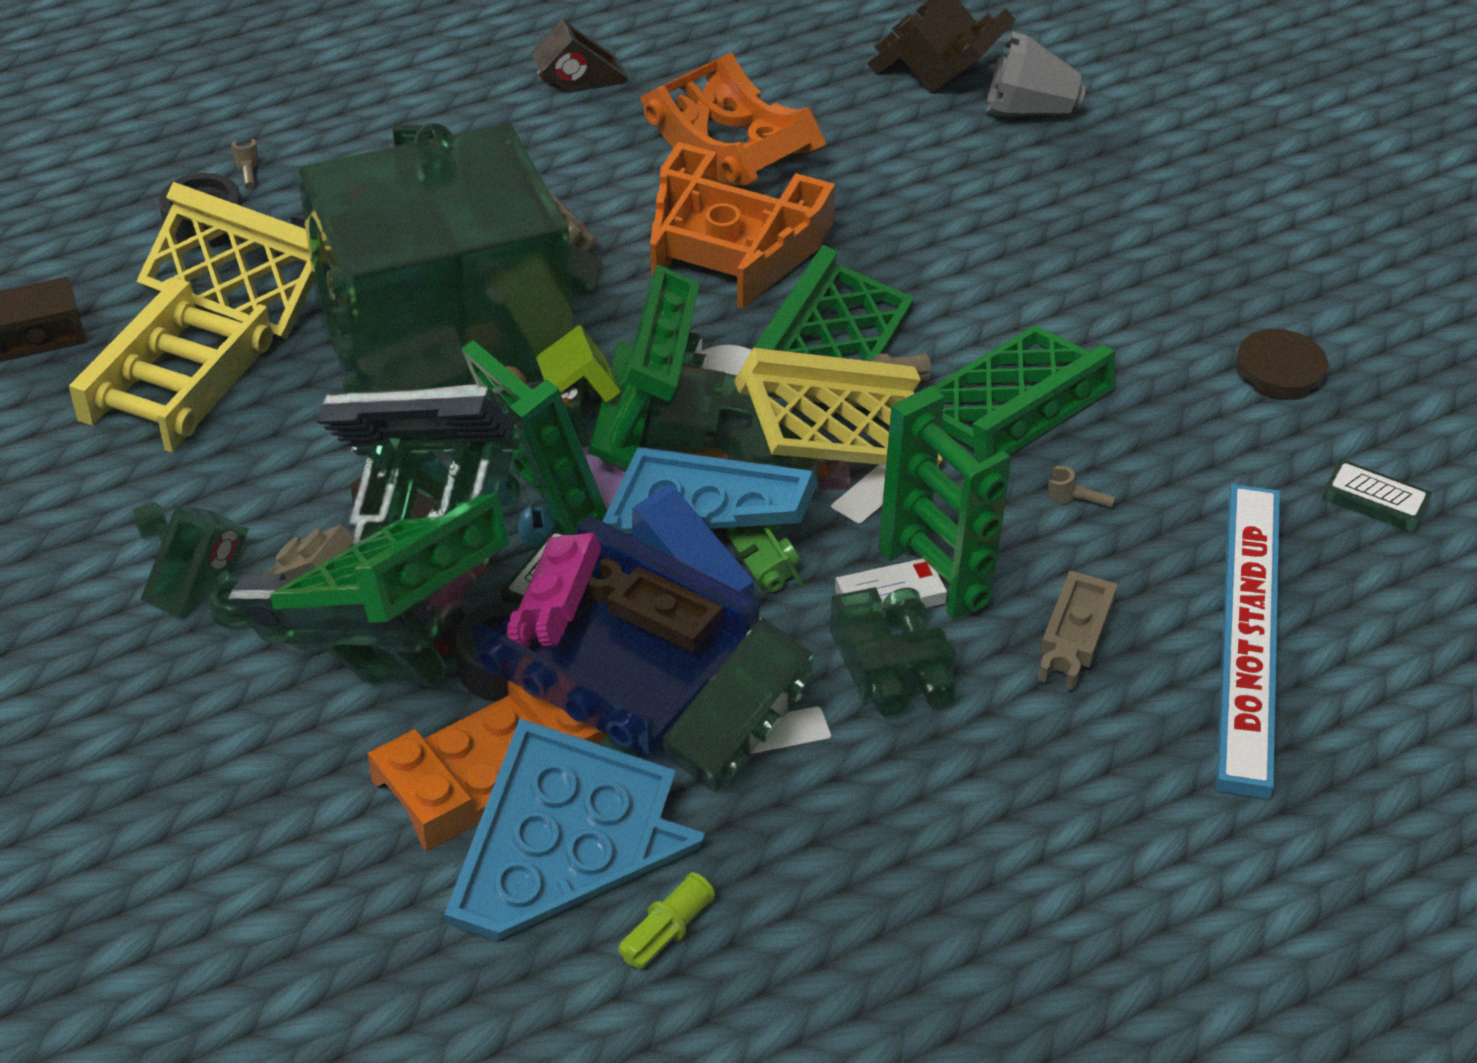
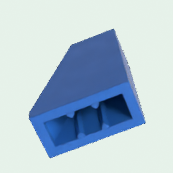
[632,484,754,642]

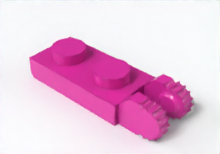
[506,533,601,650]

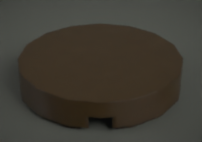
[1235,329,1329,399]

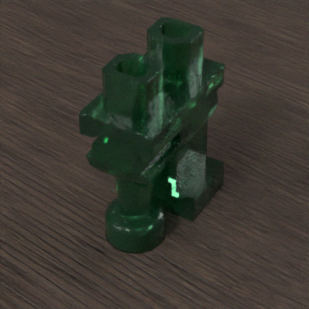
[830,587,956,717]

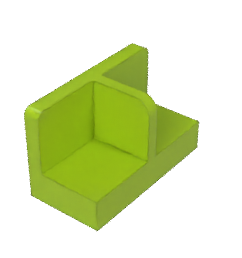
[536,325,621,405]

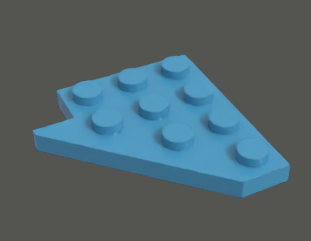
[443,718,705,941]

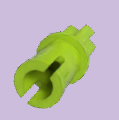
[618,872,715,969]

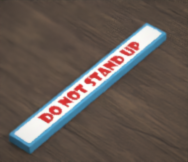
[1216,484,1280,799]

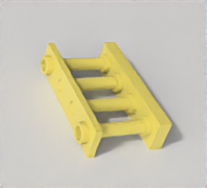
[69,278,273,453]

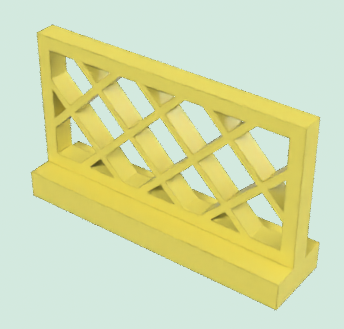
[136,182,337,340]
[734,348,942,466]

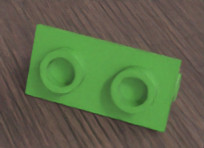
[725,524,804,592]

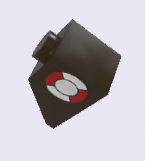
[531,19,628,93]

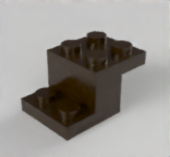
[867,0,1015,94]

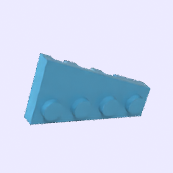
[601,447,818,536]

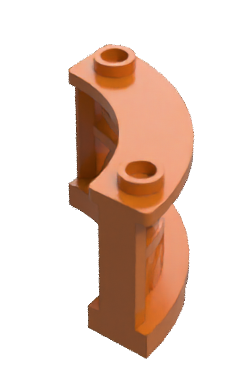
[640,52,826,185]

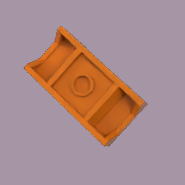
[368,659,611,852]

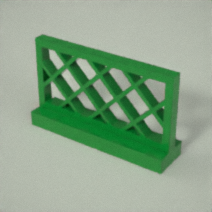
[753,245,914,361]
[933,325,1115,462]
[461,340,607,535]
[269,493,510,623]

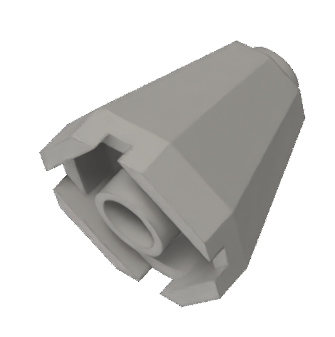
[985,31,1086,117]

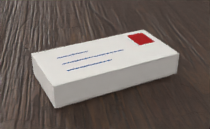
[835,559,947,625]

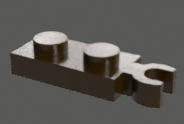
[585,558,725,653]

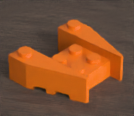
[650,142,835,309]

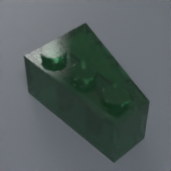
[662,617,815,793]

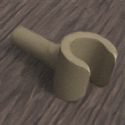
[231,139,260,190]
[1048,466,1115,508]

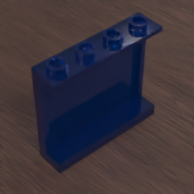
[473,515,760,757]

